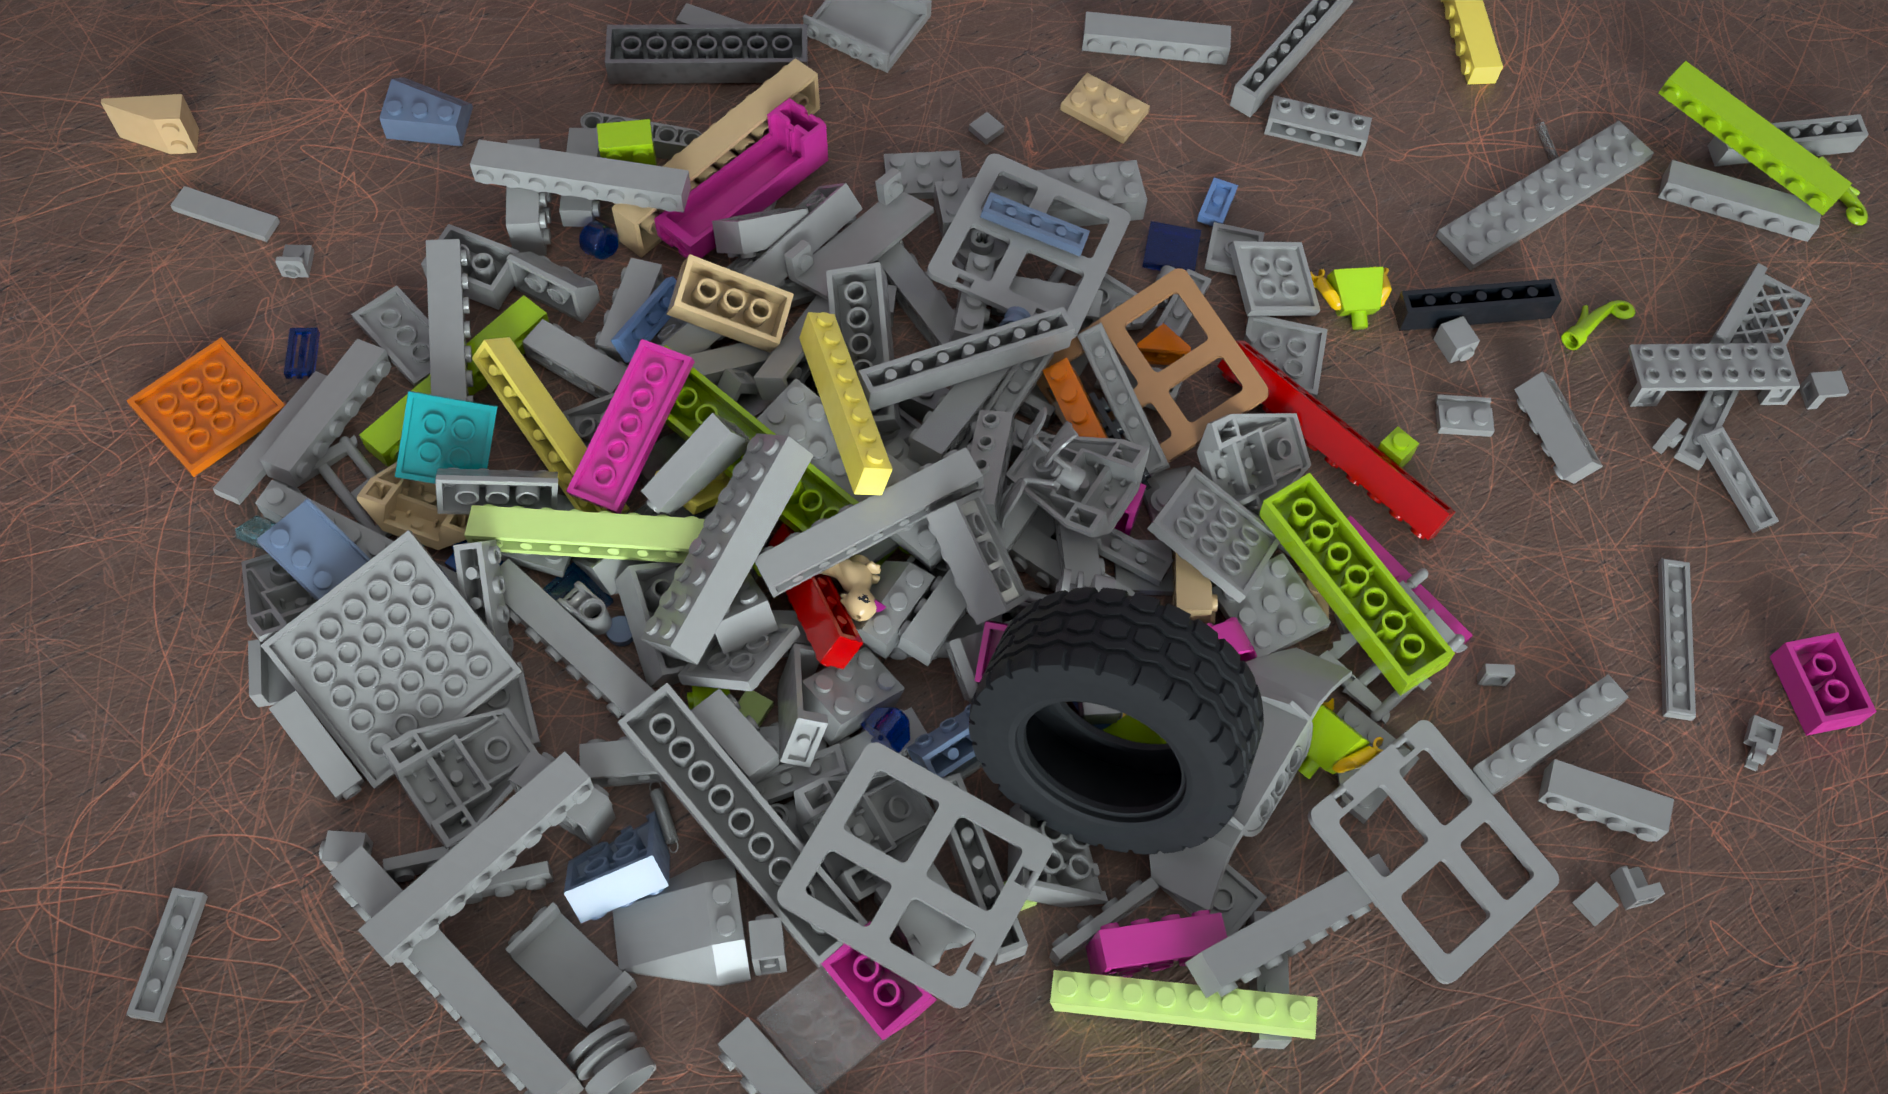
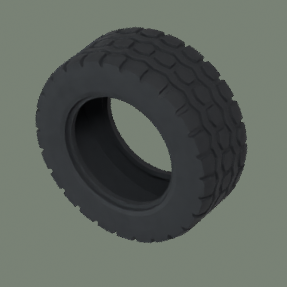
[969,587,1264,854]

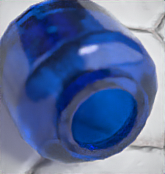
[579,221,619,260]

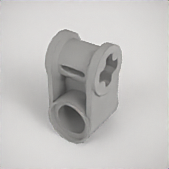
[556,581,612,635]

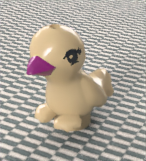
[819,554,886,621]

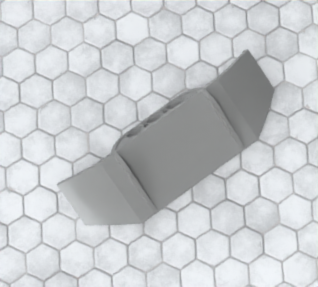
[1149,648,1352,911]

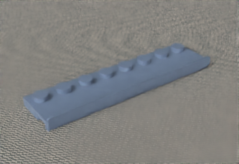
[257,498,371,601]

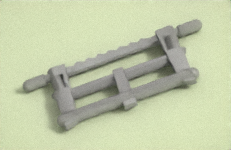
[273,435,393,538]
[1319,568,1468,725]

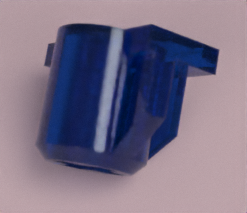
[860,707,910,753]

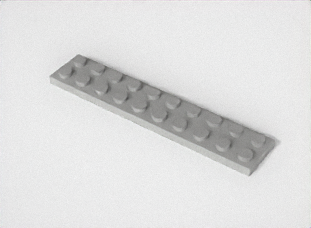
[1436,121,1654,271]

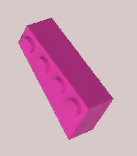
[1085,910,1227,977]

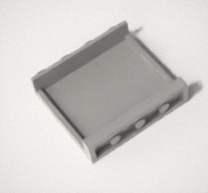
[803,0,932,73]

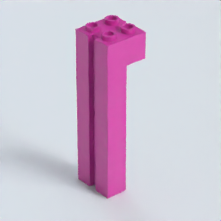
[654,98,829,258]

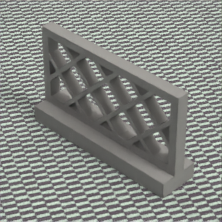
[1708,263,1812,344]

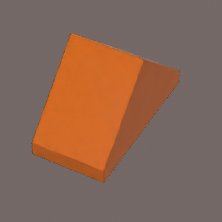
[1137,323,1191,365]

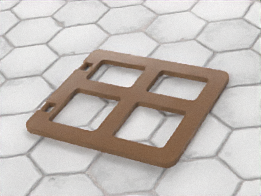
[1036,268,1269,463]

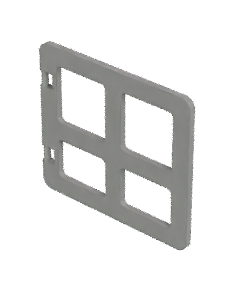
[927,154,1131,339]
[1308,720,1559,984]
[777,742,1053,1008]

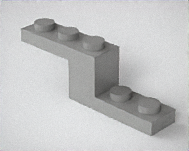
[383,843,554,904]

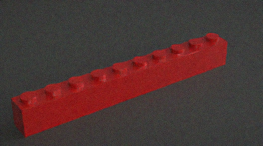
[1217,340,1456,540]

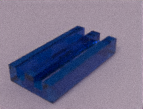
[284,327,320,379]

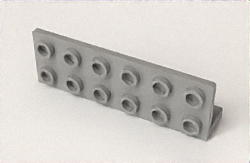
[784,168,934,300]
[1628,343,1800,407]

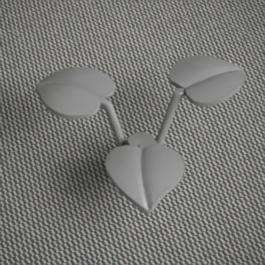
[999,407,1086,530]

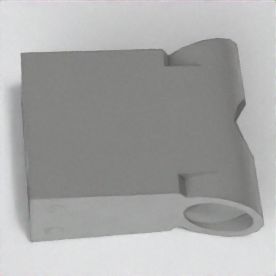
[874,863,975,967]

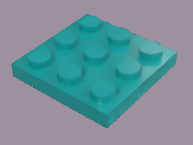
[395,391,498,484]

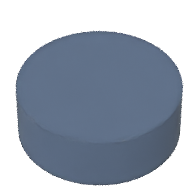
[606,616,633,647]

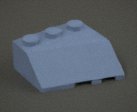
[379,77,473,146]
[564,811,670,923]

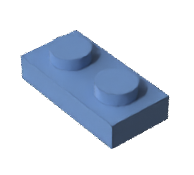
[1197,177,1238,226]

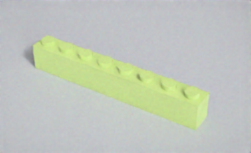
[464,504,705,563]
[1050,970,1318,1039]

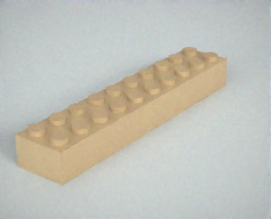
[612,58,820,258]

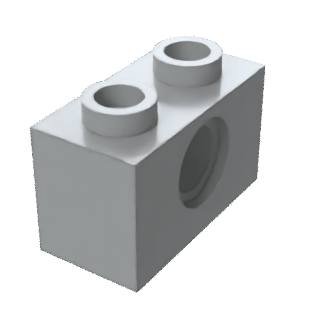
[748,914,787,976]

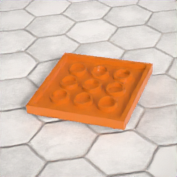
[126,337,285,477]

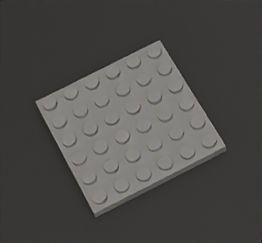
[260,530,524,789]

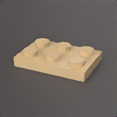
[1060,73,1150,144]

